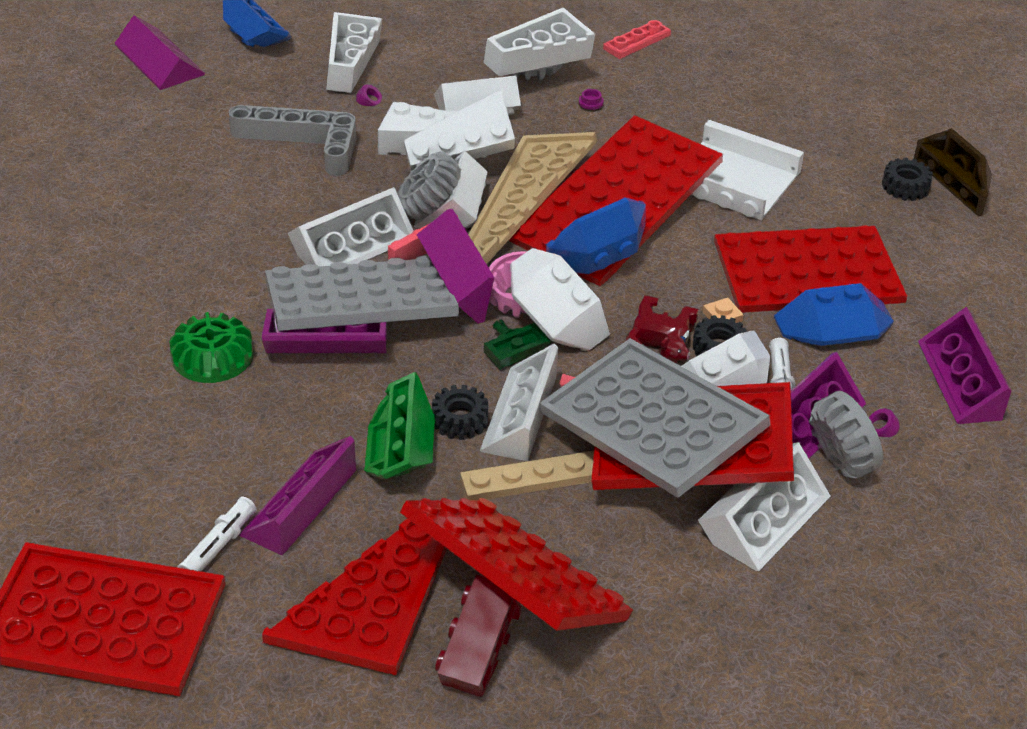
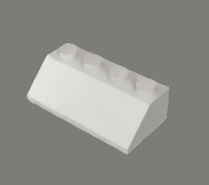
[288,187,414,266]
[698,442,830,571]

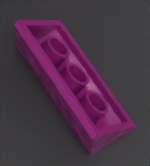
[115,15,205,90]
[417,209,495,324]
[918,307,1012,424]
[262,309,387,353]
[791,352,866,459]
[239,436,356,555]

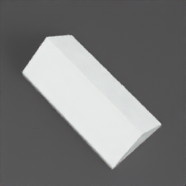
[480,344,558,461]

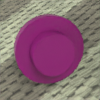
[579,89,604,110]

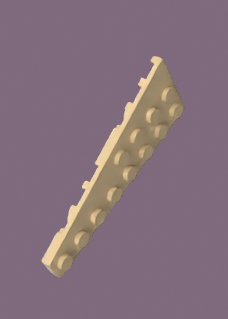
[468,132,597,264]

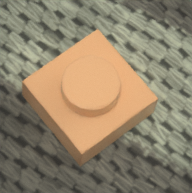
[702,298,743,323]

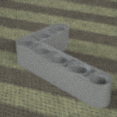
[229,105,356,176]

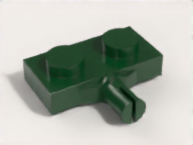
[484,319,551,369]

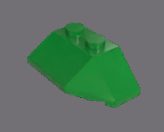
[364,372,435,479]

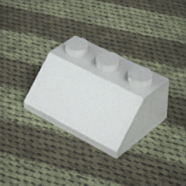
[434,76,521,115]
[414,151,487,229]

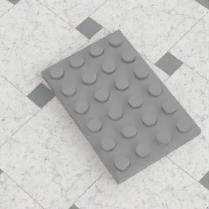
[265,256,459,331]
[539,338,770,498]

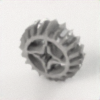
[397,151,462,221]

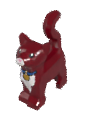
[626,295,699,364]

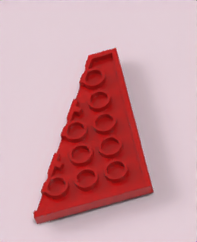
[262,519,447,675]

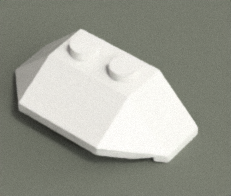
[510,248,610,351]
[681,330,770,386]

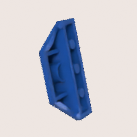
[223,0,292,47]
[546,198,646,274]
[774,283,894,346]

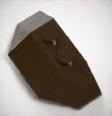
[913,128,992,217]

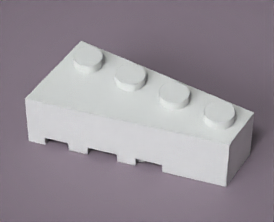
[484,8,595,76]
[326,12,382,93]
[404,89,515,171]
[378,102,486,157]

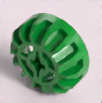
[169,312,254,383]

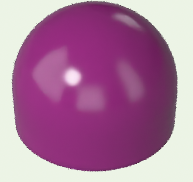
[356,84,382,106]
[869,408,900,437]

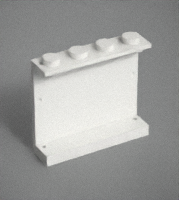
[691,120,804,220]

